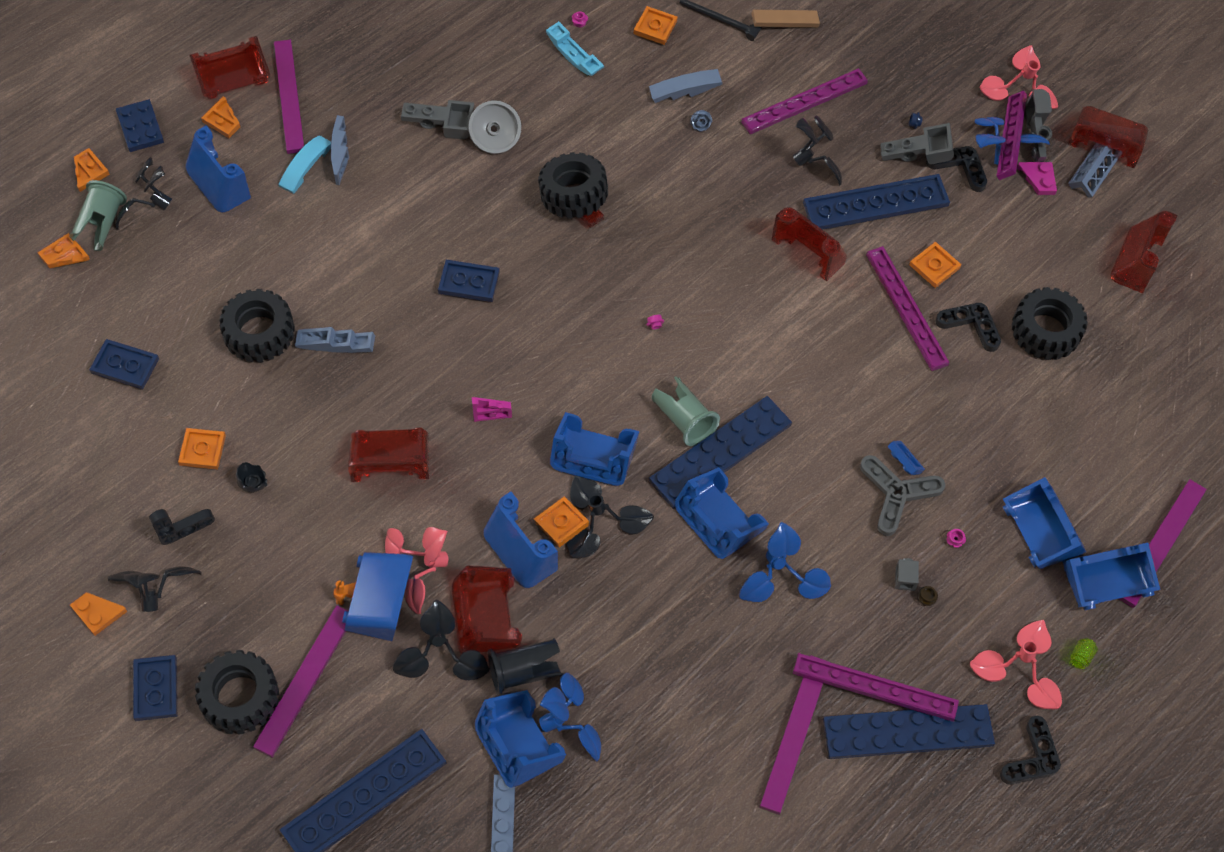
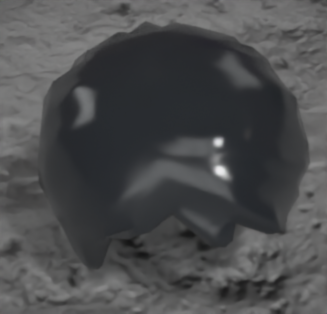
[236,462,268,493]

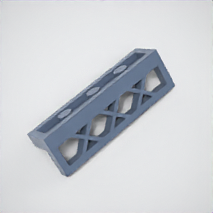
[1068,135,1124,198]

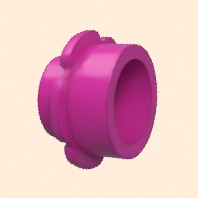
[572,12,588,27]
[646,315,664,330]
[946,529,966,548]

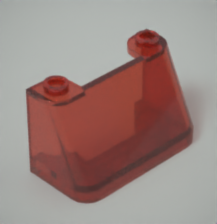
[189,36,270,99]
[1068,106,1149,168]
[771,207,847,281]
[1111,211,1178,293]
[348,427,429,482]
[452,565,522,654]

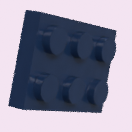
[116,99,164,152]
[438,260,500,302]
[89,339,159,390]
[133,655,178,721]

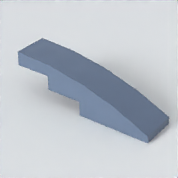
[649,69,723,103]
[331,115,349,185]
[295,327,375,353]

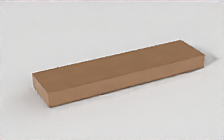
[752,10,820,27]

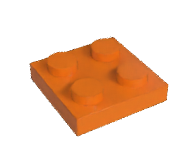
[633,6,678,45]
[909,242,961,288]
[178,428,226,470]
[534,496,590,548]

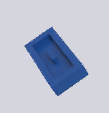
[888,441,925,475]

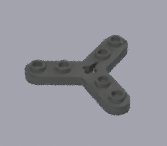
[860,455,945,536]

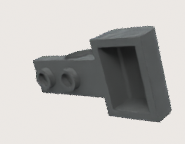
[1025,89,1052,162]
[401,100,475,139]
[881,123,954,164]

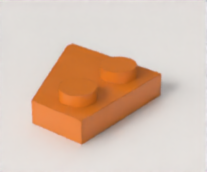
[201,96,240,138]
[74,148,110,192]
[38,233,90,268]
[70,592,127,636]

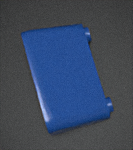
[185,125,251,212]
[550,412,639,486]
[675,467,769,559]
[1003,477,1086,569]
[484,492,558,588]
[1062,543,1160,610]
[342,552,413,641]
[475,690,566,788]

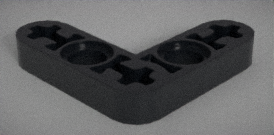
[926,146,987,192]
[935,303,1001,352]
[149,509,215,545]
[1000,716,1061,784]

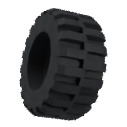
[538,152,608,219]
[1012,287,1088,360]
[219,289,295,362]
[195,650,279,735]

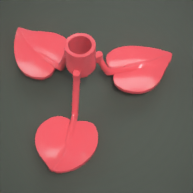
[980,45,1058,109]
[385,527,448,614]
[970,620,1062,710]

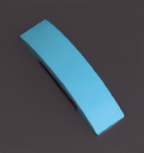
[546,21,604,76]
[279,135,331,194]

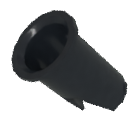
[487,638,563,696]

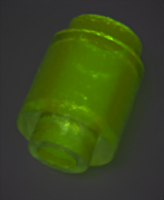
[1070,638,1098,669]

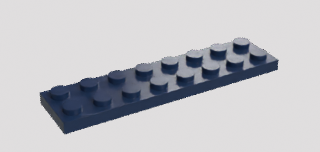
[803,174,950,231]
[649,396,792,509]
[823,704,995,759]
[279,729,447,852]

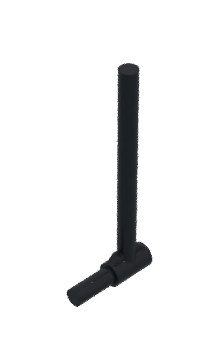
[679,0,762,41]

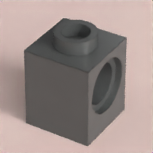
[895,558,919,591]

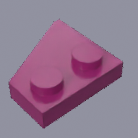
[1017,162,1057,195]
[472,397,512,422]

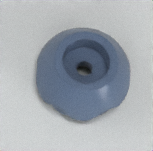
[690,110,712,131]

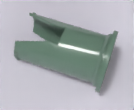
[69,180,127,251]
[651,376,720,446]

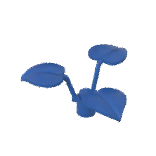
[975,117,1050,165]
[739,522,831,602]
[539,673,601,762]

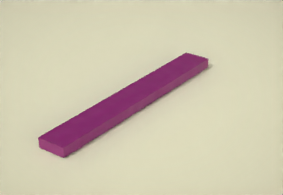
[274,39,304,154]
[741,68,868,135]
[996,91,1027,180]
[866,246,949,371]
[1119,479,1207,608]
[253,605,348,758]
[793,653,959,722]
[759,655,829,815]

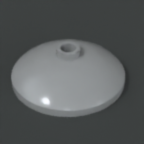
[468,101,521,154]

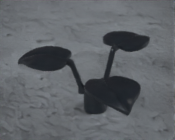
[793,115,842,186]
[115,157,172,230]
[567,475,654,558]
[108,566,202,612]
[393,599,490,681]

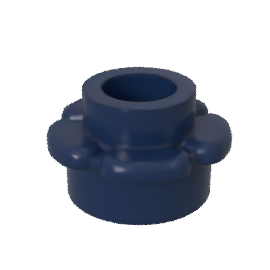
[909,112,922,129]

